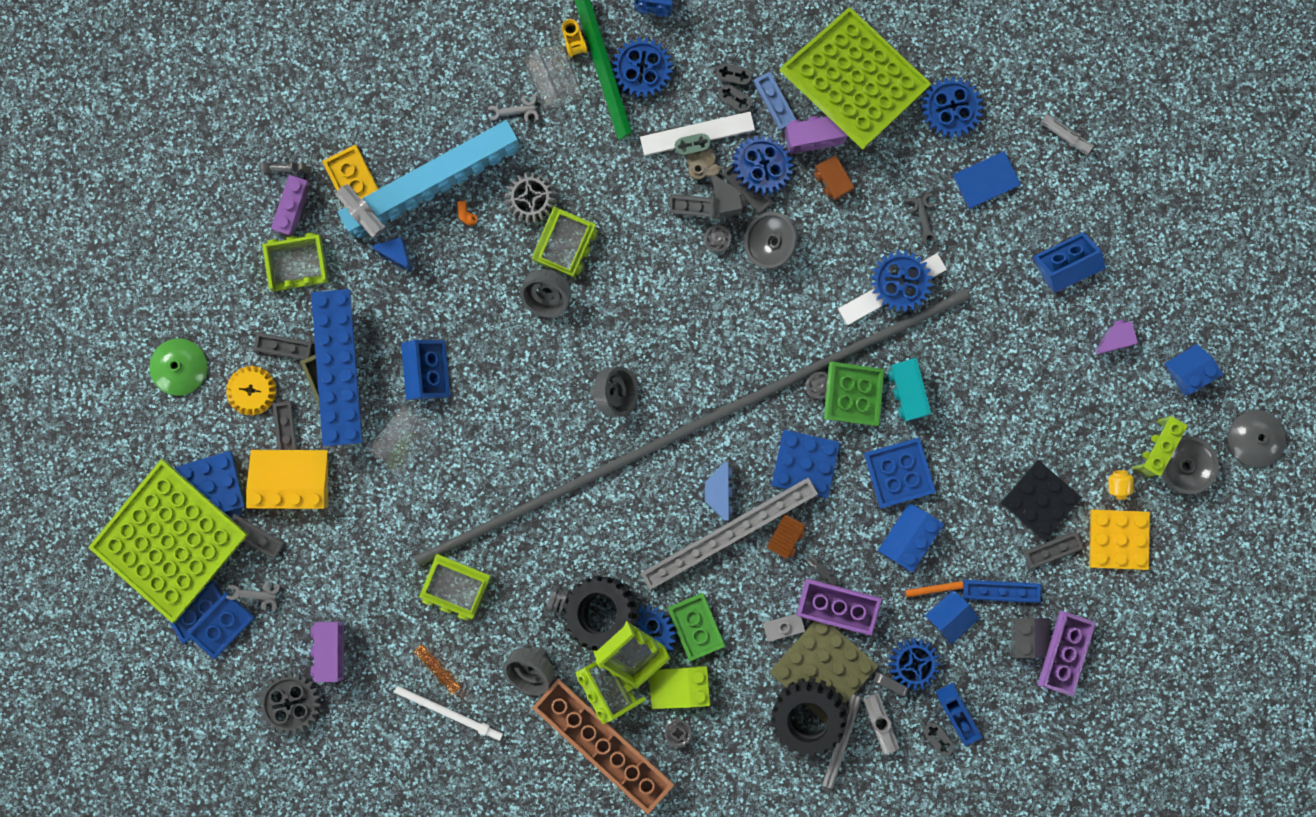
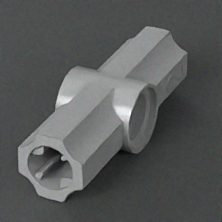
[335,184,386,239]
[863,693,900,755]

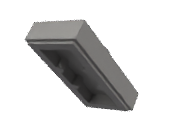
[763,614,805,642]

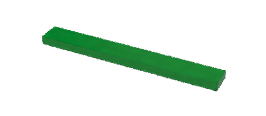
[574,0,632,140]

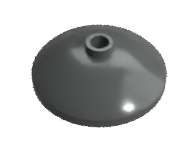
[744,211,797,269]
[1227,410,1286,468]
[1162,436,1219,494]

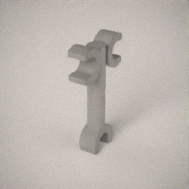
[488,94,539,123]
[226,582,280,611]

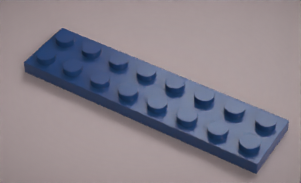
[311,289,363,447]

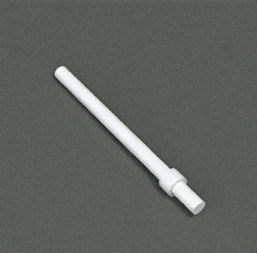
[394,686,503,741]

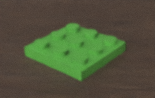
[824,362,884,426]

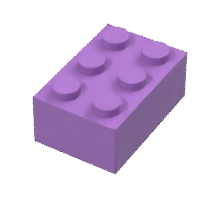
[784,116,848,155]
[311,621,344,682]

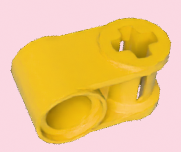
[562,19,588,58]

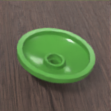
[149,338,208,396]

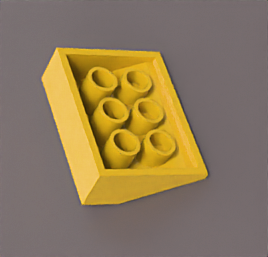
[246,450,328,509]

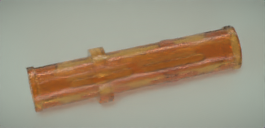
[413,644,461,695]

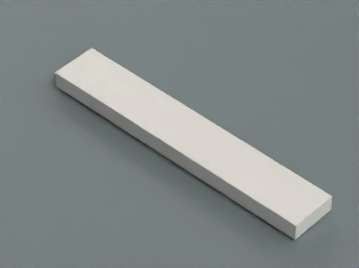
[640,112,755,156]
[838,253,947,326]

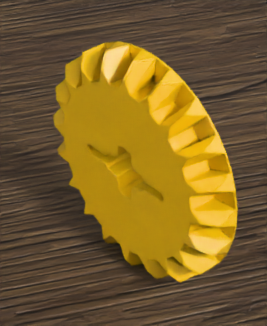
[226,366,276,416]

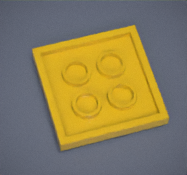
[1089,510,1150,570]

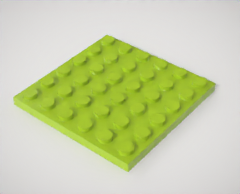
[779,7,931,149]
[88,459,249,623]

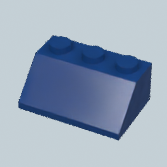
[1033,232,1105,293]
[401,340,450,400]
[877,503,944,572]

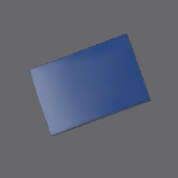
[952,151,1021,209]
[168,580,223,644]
[185,591,255,659]

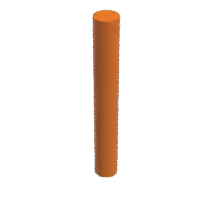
[905,581,964,598]

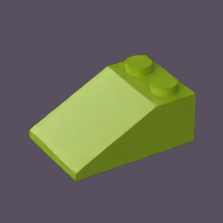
[649,665,710,709]

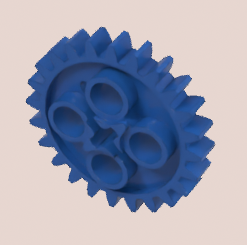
[612,37,673,99]
[921,76,984,139]
[731,135,793,196]
[870,250,933,313]
[619,605,677,665]

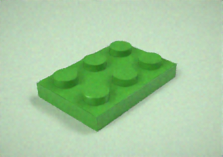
[667,593,725,662]

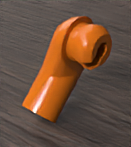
[457,201,478,226]

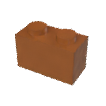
[814,155,855,202]

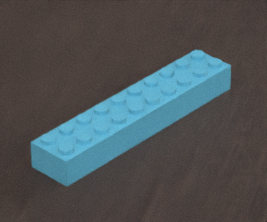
[337,120,520,239]

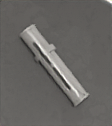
[1040,113,1094,156]

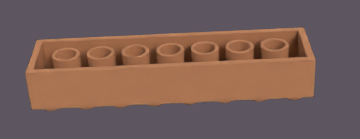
[532,678,674,814]

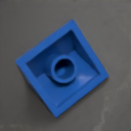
[373,237,413,273]
[924,590,979,644]

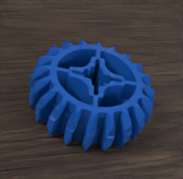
[888,638,941,691]

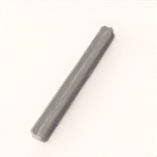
[823,694,861,789]

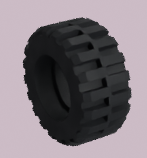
[563,576,641,651]
[771,678,848,757]

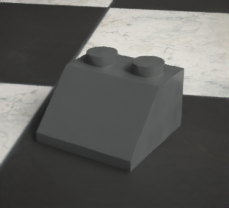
[710,175,745,220]
[1010,618,1050,658]

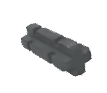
[806,555,839,586]

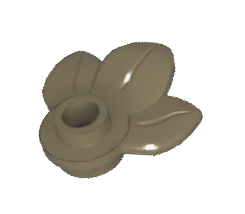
[686,149,721,180]

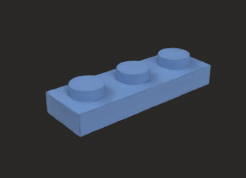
[753,72,796,131]

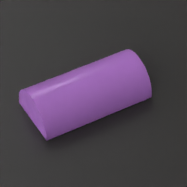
[796,578,882,636]
[1037,611,1096,697]

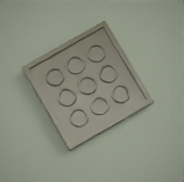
[769,621,878,724]

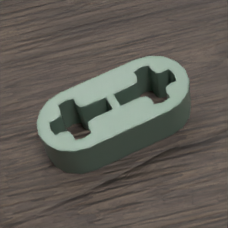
[674,133,710,155]

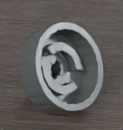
[520,269,572,318]
[590,366,638,417]
[503,646,555,695]

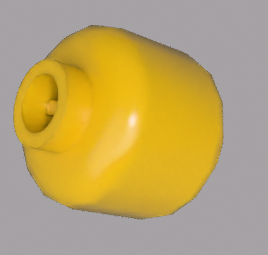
[1108,470,1134,500]

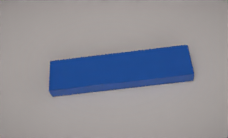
[963,580,1041,603]

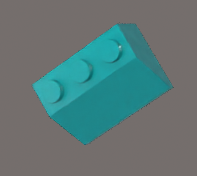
[888,358,931,422]

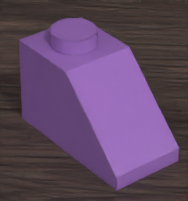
[1095,319,1138,355]

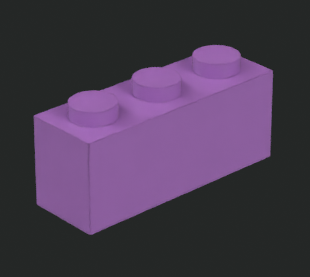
[271,175,311,237]

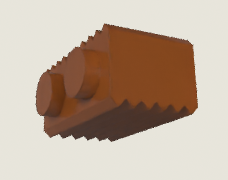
[766,514,806,559]

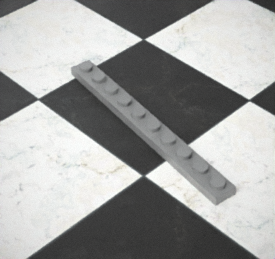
[640,477,818,590]

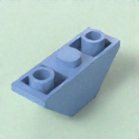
[705,462,732,521]

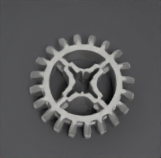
[505,172,556,224]

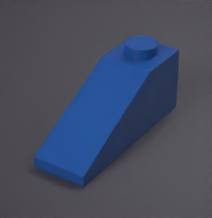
[936,683,982,746]

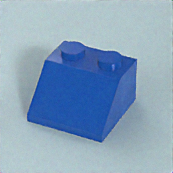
[1164,344,1223,396]

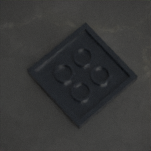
[1000,460,1082,541]

